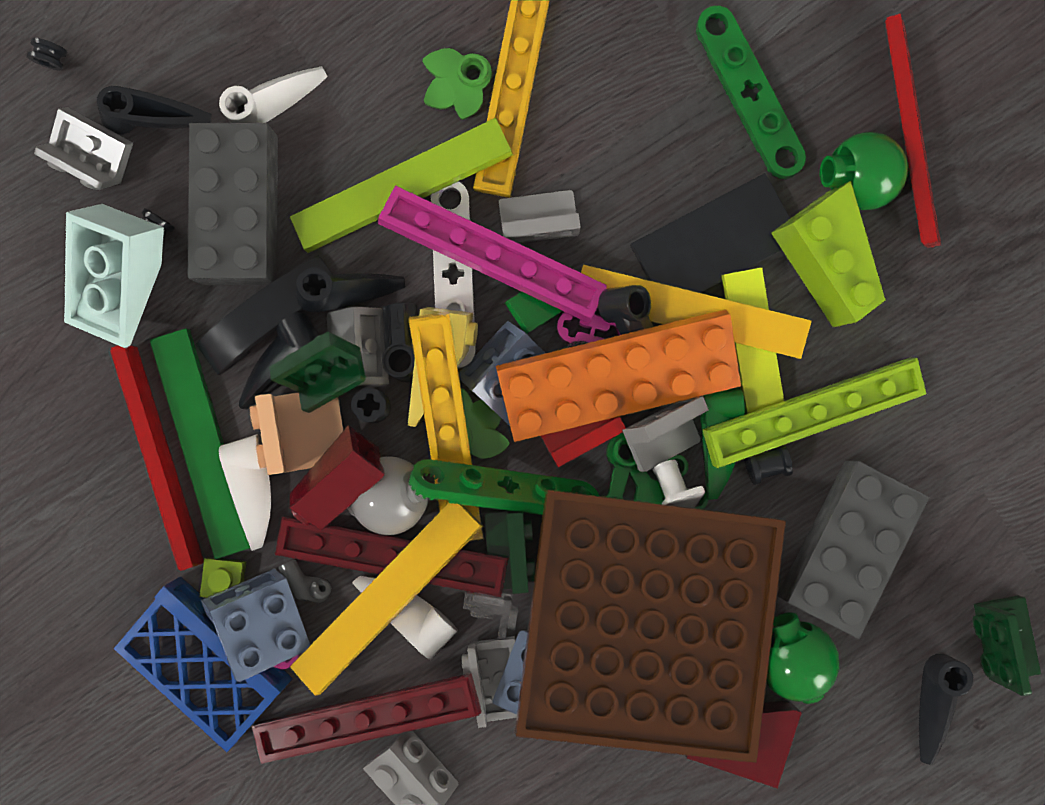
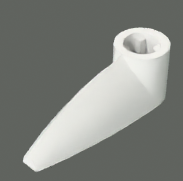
[219,67,328,123]
[219,434,271,551]
[352,576,458,660]

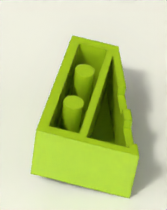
[771,181,885,327]

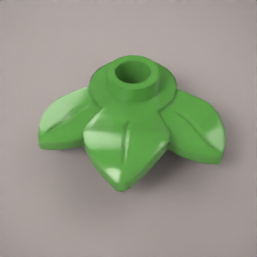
[422,48,492,120]
[461,388,510,459]

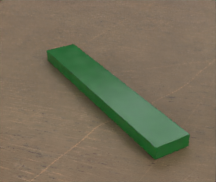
[150,328,250,559]

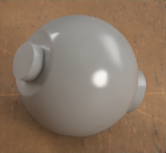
[347,456,428,535]

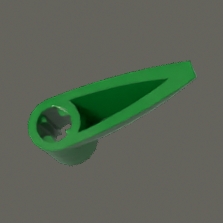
[700,388,745,500]

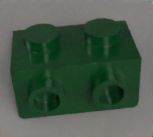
[269,331,366,413]
[485,511,535,594]

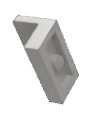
[499,190,580,243]
[327,307,389,385]
[622,396,709,472]

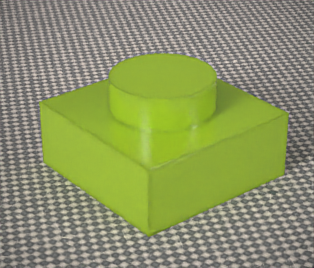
[200,557,246,598]

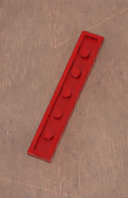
[885,14,941,248]
[110,345,204,571]

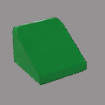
[505,292,563,334]

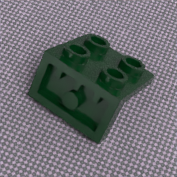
[973,595,1041,696]

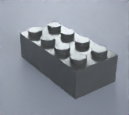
[188,123,278,285]
[777,461,930,639]

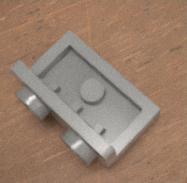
[34,107,133,190]
[462,636,517,728]
[363,730,458,805]

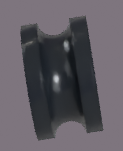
[27,37,67,71]

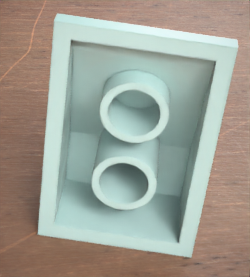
[64,204,164,348]

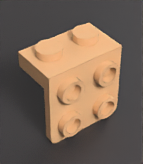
[250,392,344,475]

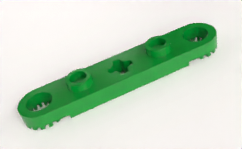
[696,6,806,179]
[409,459,599,515]

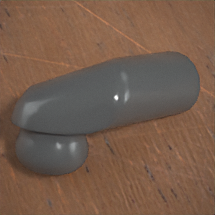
[278,559,332,603]

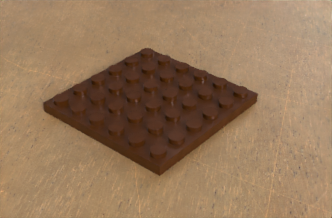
[515,489,786,763]

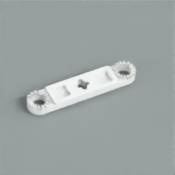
[431,181,476,369]

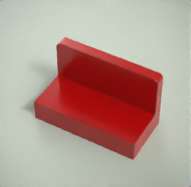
[541,416,626,467]

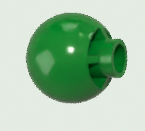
[820,132,909,210]
[766,612,840,704]

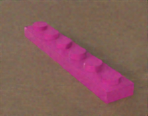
[378,185,607,323]

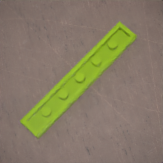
[290,118,513,253]
[702,357,927,468]

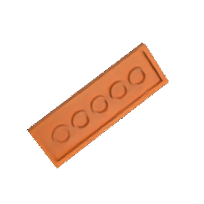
[496,309,741,442]

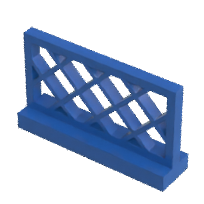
[114,576,293,752]

